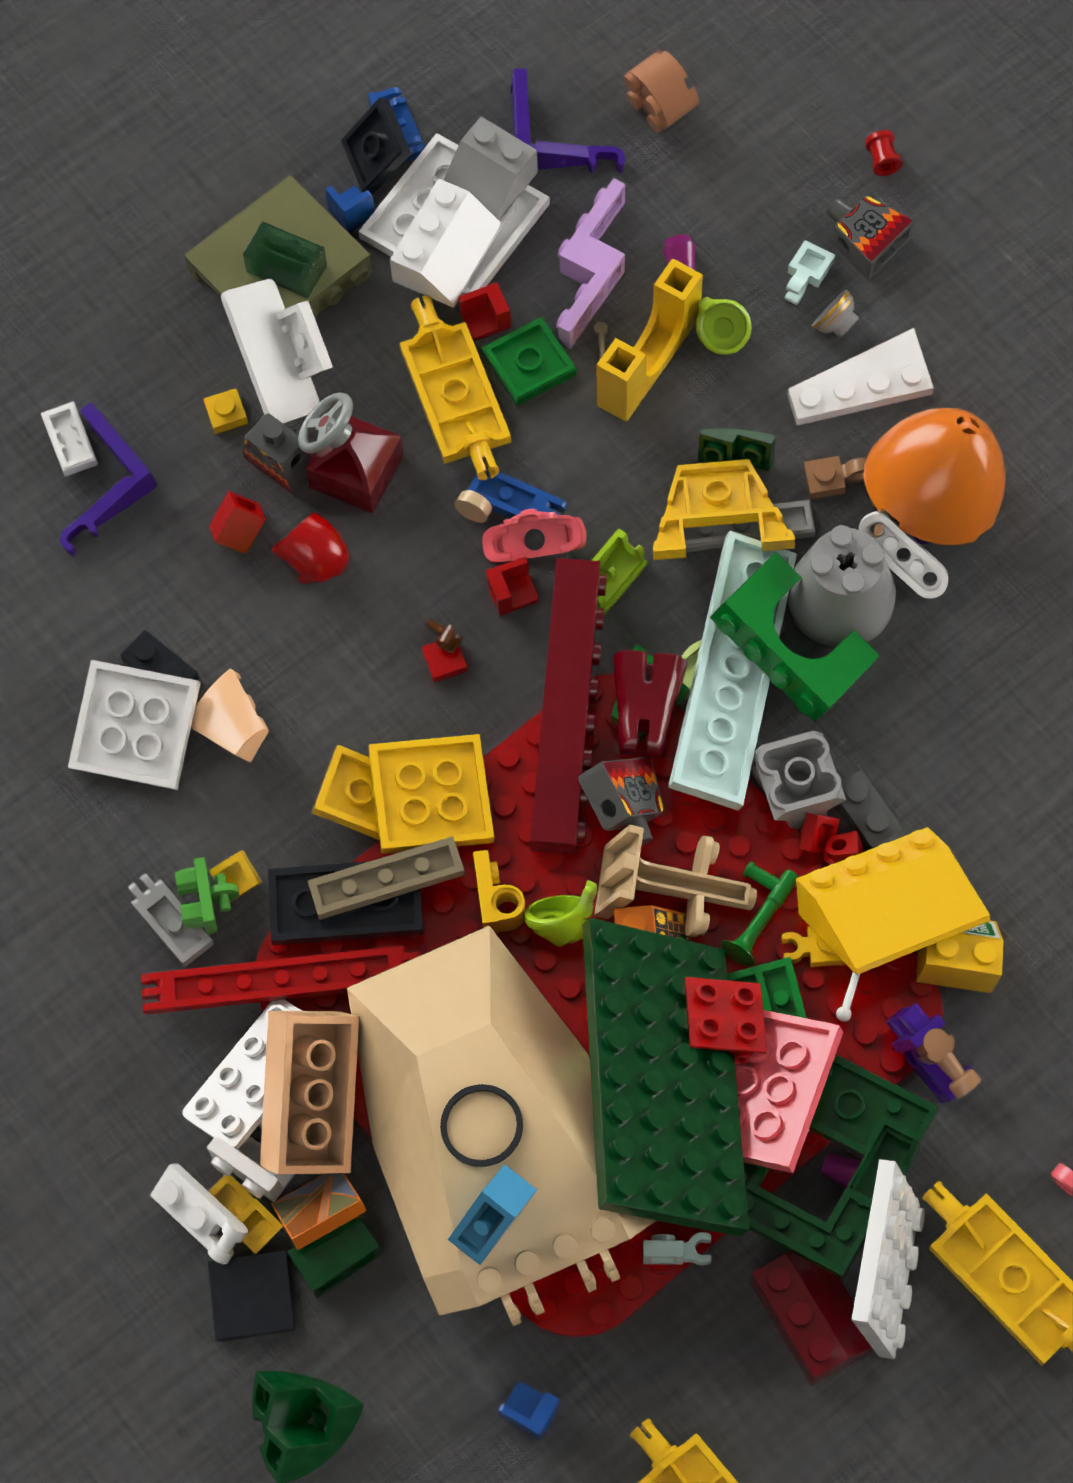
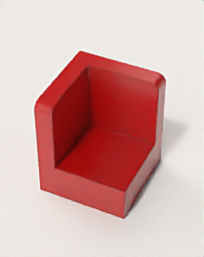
[458,282,511,341]
[209,491,266,554]
[485,557,539,616]

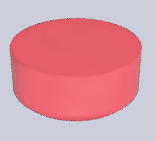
[1050,1163,1073,1197]

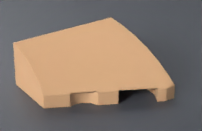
[191,669,269,763]

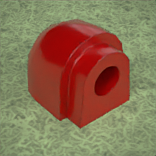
[823,830,864,866]

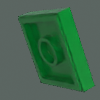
[481,316,577,407]

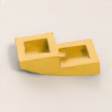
[208,1175,283,1255]

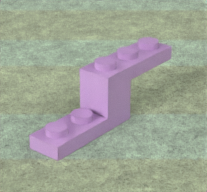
[556,178,625,350]

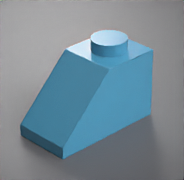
[447,1164,537,1265]

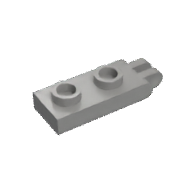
[127,873,214,968]

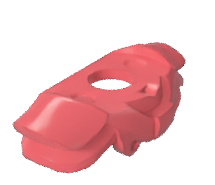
[482,509,587,562]

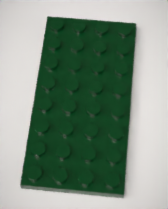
[582,918,749,1237]

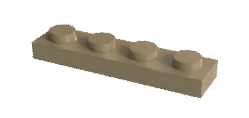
[308,836,465,920]

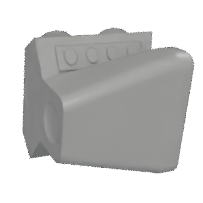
[751,730,846,829]

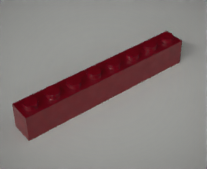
[530,558,607,854]

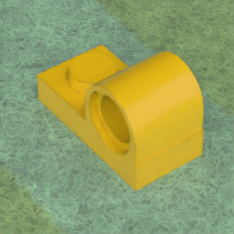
[473,850,526,934]

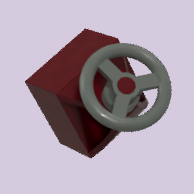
[298,392,404,513]

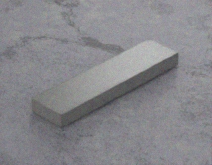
[684,500,815,553]

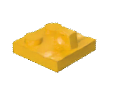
[312,745,380,840]

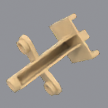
[594,825,757,938]

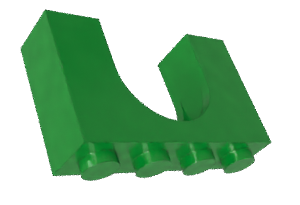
[709,552,880,722]

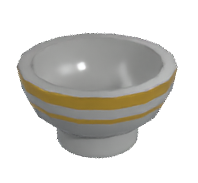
[811,290,859,338]

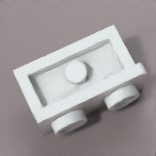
[207,1135,295,1202]

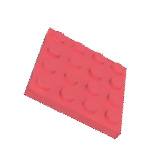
[734,1010,843,1173]

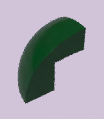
[252,1371,364,1483]

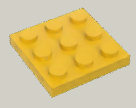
[368,734,494,854]

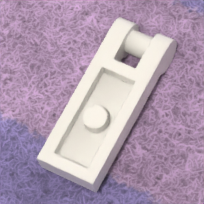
[150,1164,248,1264]

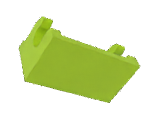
[592,528,648,616]

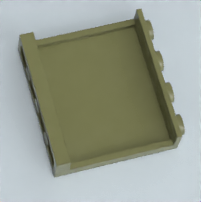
[184,175,373,319]

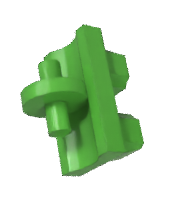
[175,857,239,934]

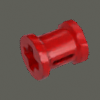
[865,130,903,176]

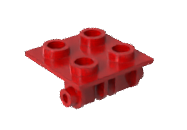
[685,977,767,1064]

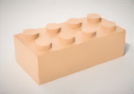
[260,1011,359,1174]

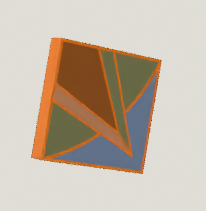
[271,1173,367,1250]

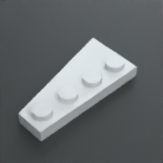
[787,328,934,426]

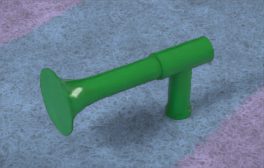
[721,861,799,967]

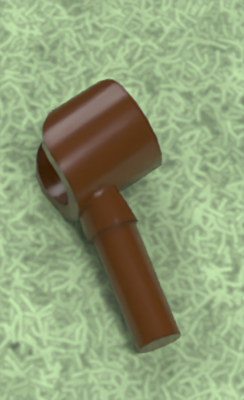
[426,618,463,653]

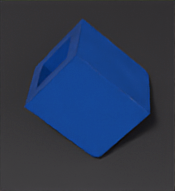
[325,185,375,233]
[498,1382,560,1440]

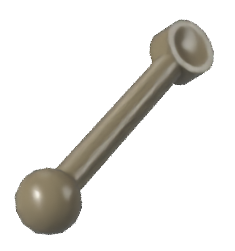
[594,322,608,360]

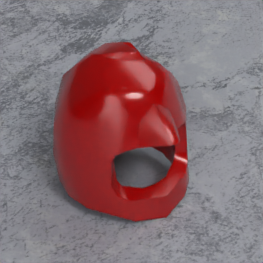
[271,512,350,584]

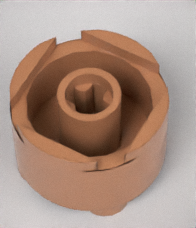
[623,49,699,133]

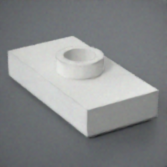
[41,401,98,477]

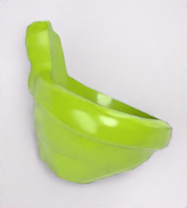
[695,297,752,355]
[524,880,597,947]

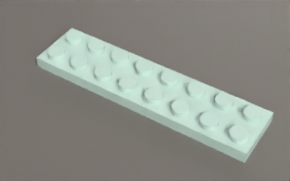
[668,531,797,811]

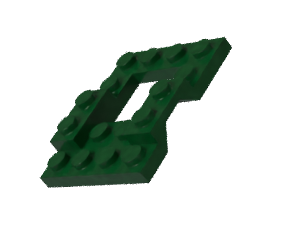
[743,1054,938,1280]

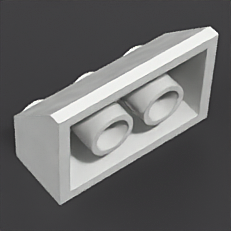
[390,178,501,308]

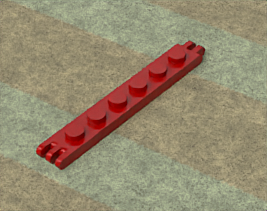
[141,946,422,1014]

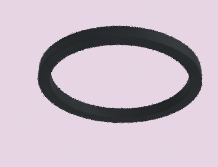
[440,1084,523,1167]

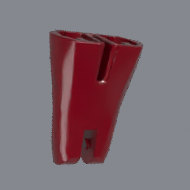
[613,650,688,758]

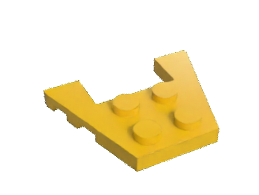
[653,459,795,560]

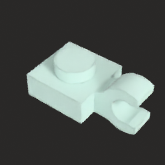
[785,240,835,305]
[643,1232,711,1265]

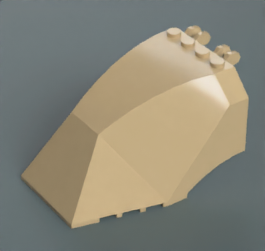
[347,926,656,1326]

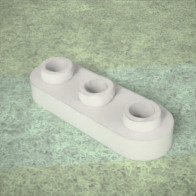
[859,511,948,598]

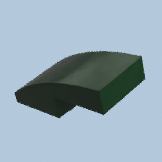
[698,428,776,471]

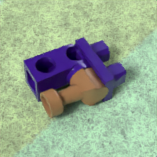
[886,1003,982,1103]

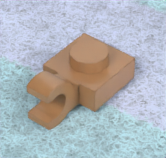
[804,456,866,499]

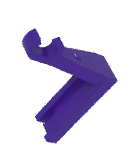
[510,68,625,174]
[60,402,158,556]

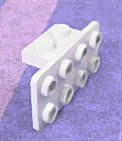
[221,279,333,423]
[183,999,302,1150]

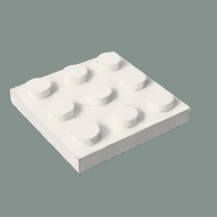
[68,660,201,790]

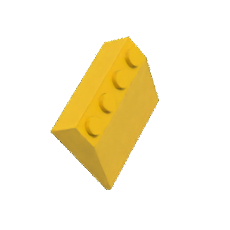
[796,827,990,975]

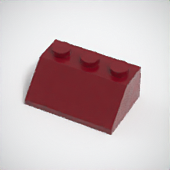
[750,1252,874,1386]

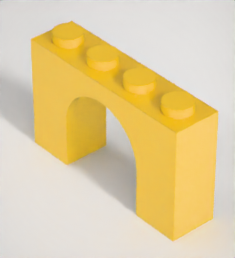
[596,258,703,422]

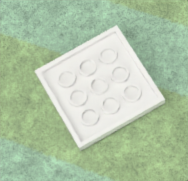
[359,133,550,295]
[852,1159,925,1359]

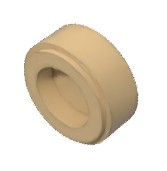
[455,490,492,523]

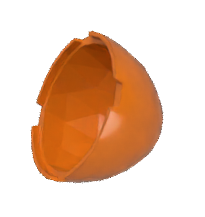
[863,408,1006,545]

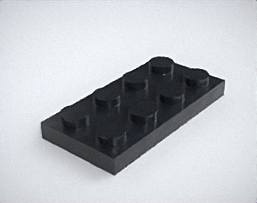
[268,861,424,945]

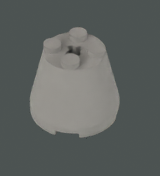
[787,525,896,647]

